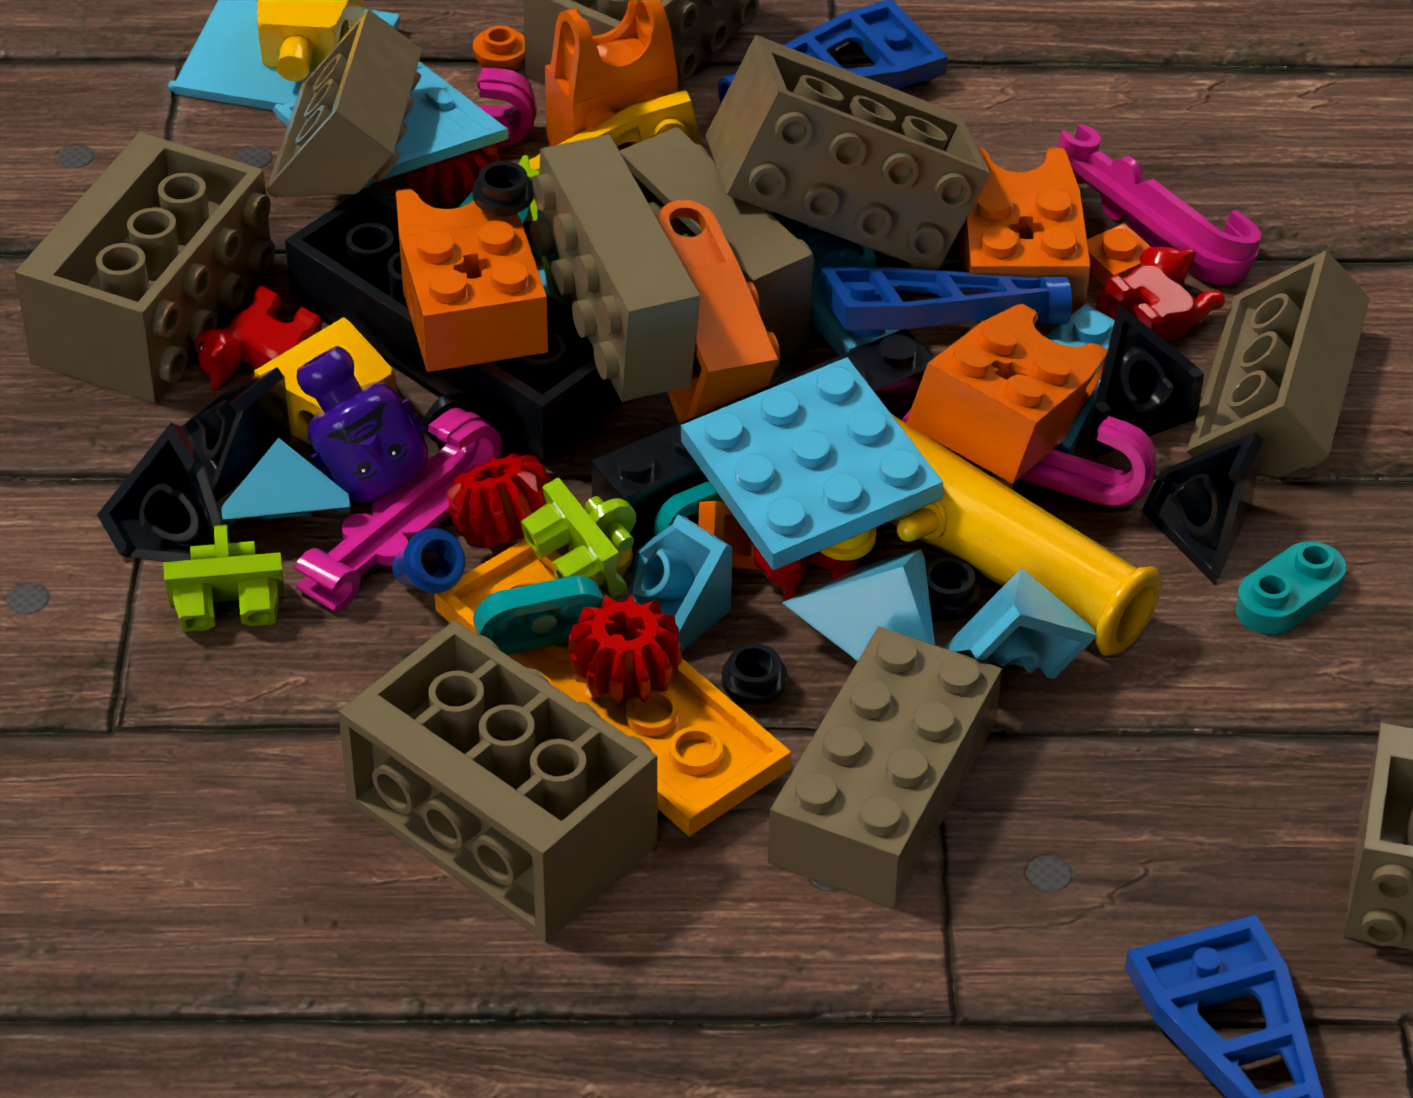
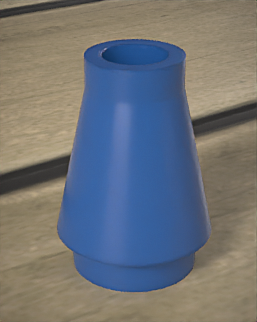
[393,528,465,593]

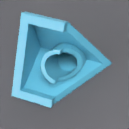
[221,438,350,525]
[628,515,733,651]
[782,549,935,661]
[943,568,1097,679]

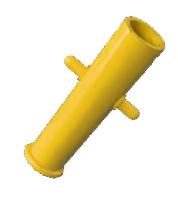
[889,414,1162,656]

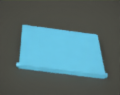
[168,0,400,111]
[273,62,509,188]

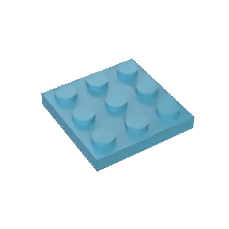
[681,357,943,571]

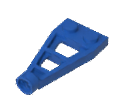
[718,0,948,103]
[819,267,1072,337]
[1125,914,1324,1098]

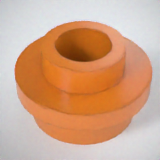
[473,25,525,72]

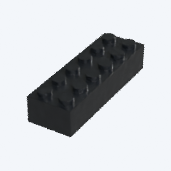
[285,184,625,461]

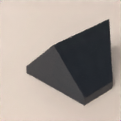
[1089,304,1204,457]
[181,367,291,502]
[97,422,223,562]
[1142,432,1263,585]

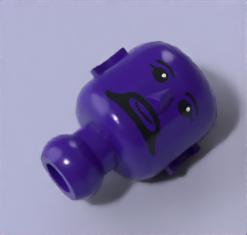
[297,346,428,504]

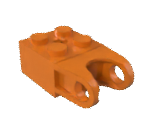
[545,0,678,151]
[959,148,1091,315]
[396,189,548,372]
[657,200,780,423]
[906,304,1108,484]

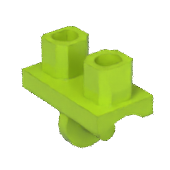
[521,477,636,599]
[163,525,286,632]

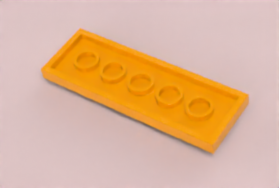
[435,539,791,837]

